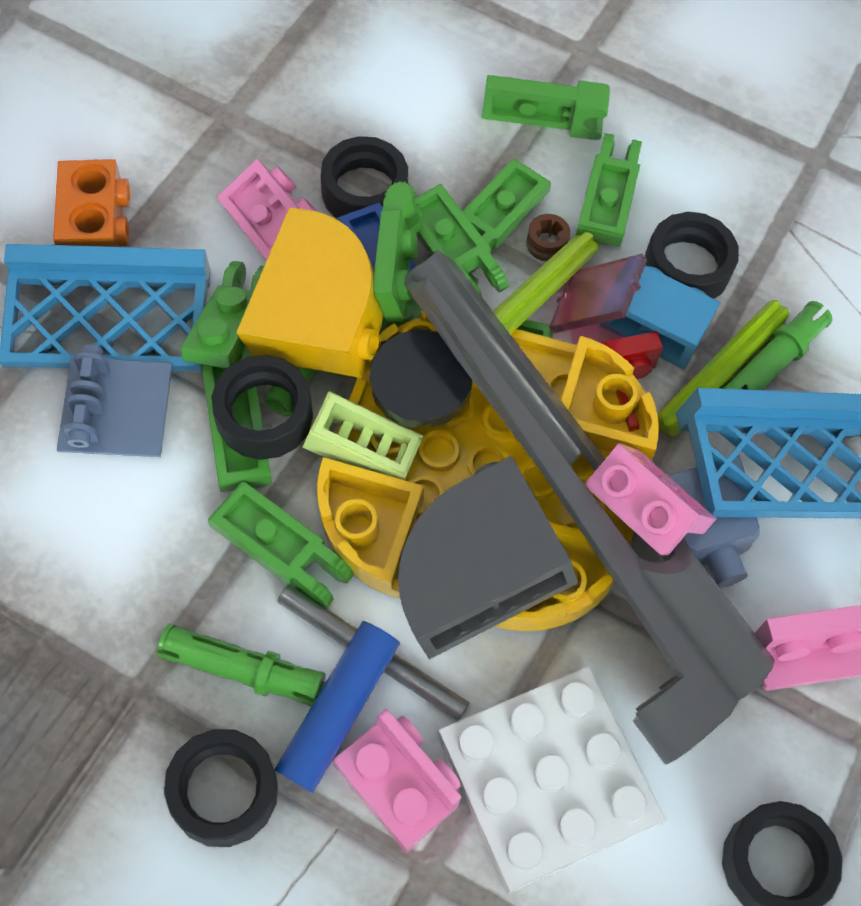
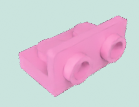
[216,159,318,260]
[586,443,717,555]
[755,605,861,691]
[333,709,462,853]

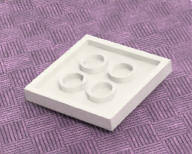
[437,666,666,895]

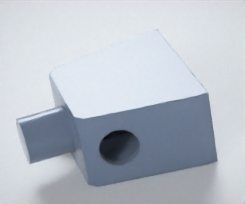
[668,456,760,588]

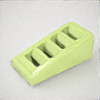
[303,391,423,480]

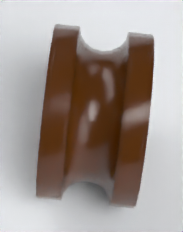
[526,214,570,261]

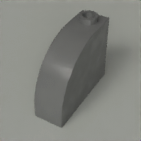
[398,456,578,659]

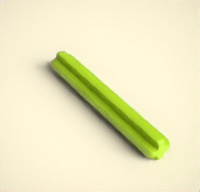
[493,232,599,335]
[657,300,790,437]

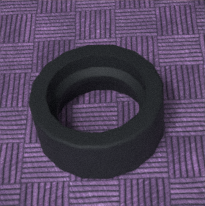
[320,136,409,218]
[644,211,739,299]
[211,355,313,460]
[164,729,278,847]
[722,801,843,906]

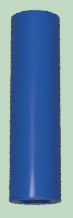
[274,621,400,793]

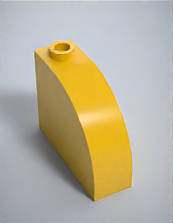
[236,207,384,378]

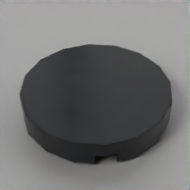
[369,329,473,428]

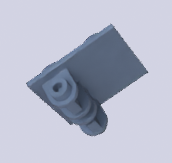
[57,345,172,458]

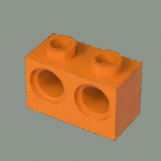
[53,159,131,247]

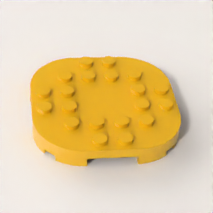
[317,311,659,631]

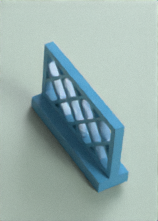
[0,244,210,372]
[676,388,861,518]

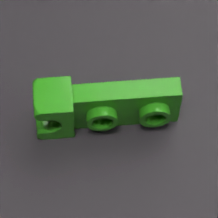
[481,75,610,140]

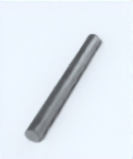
[277,585,470,721]

